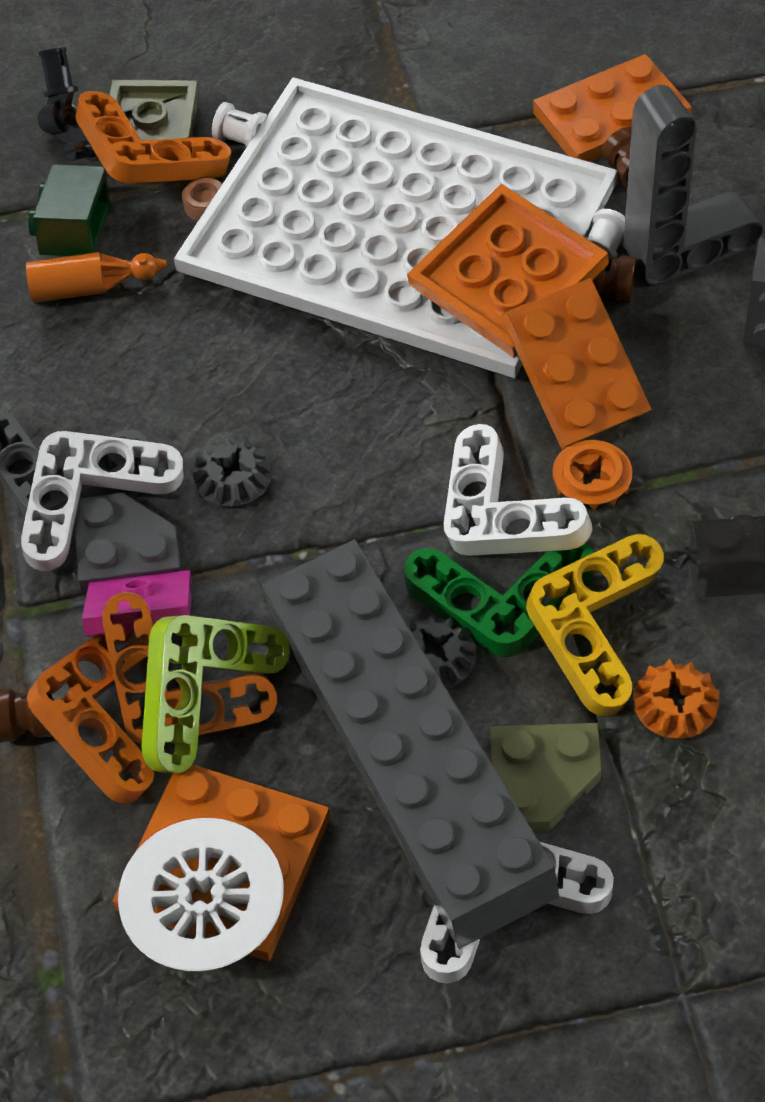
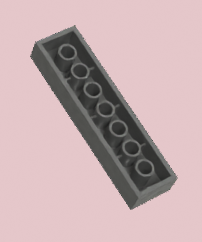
[261,539,559,949]

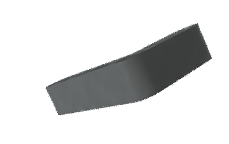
[623,85,764,285]

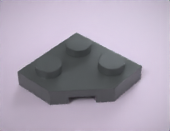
[75,493,181,592]

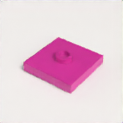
[82,570,192,637]

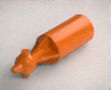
[26,252,167,303]

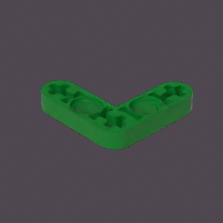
[404,542,593,657]

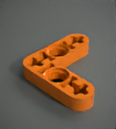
[75,91,231,183]
[102,591,277,744]
[27,631,154,804]

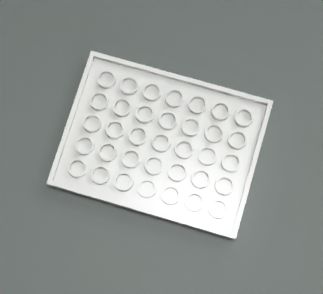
[174,77,618,378]

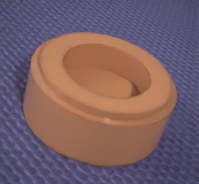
[182,178,222,221]

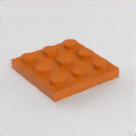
[407,183,609,358]
[112,764,331,962]

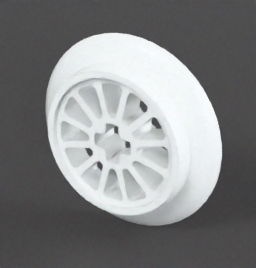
[118,818,284,971]

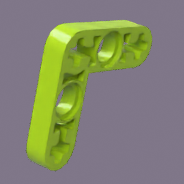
[142,615,290,773]

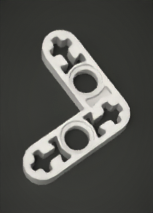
[444,424,592,556]
[21,431,184,571]
[420,842,614,983]

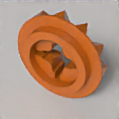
[552,440,632,511]
[633,658,719,739]

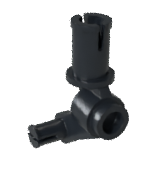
[38,47,113,162]

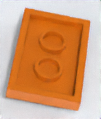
[533,54,692,162]
[501,278,652,449]

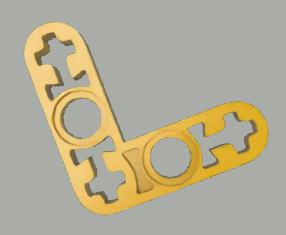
[526,534,664,717]

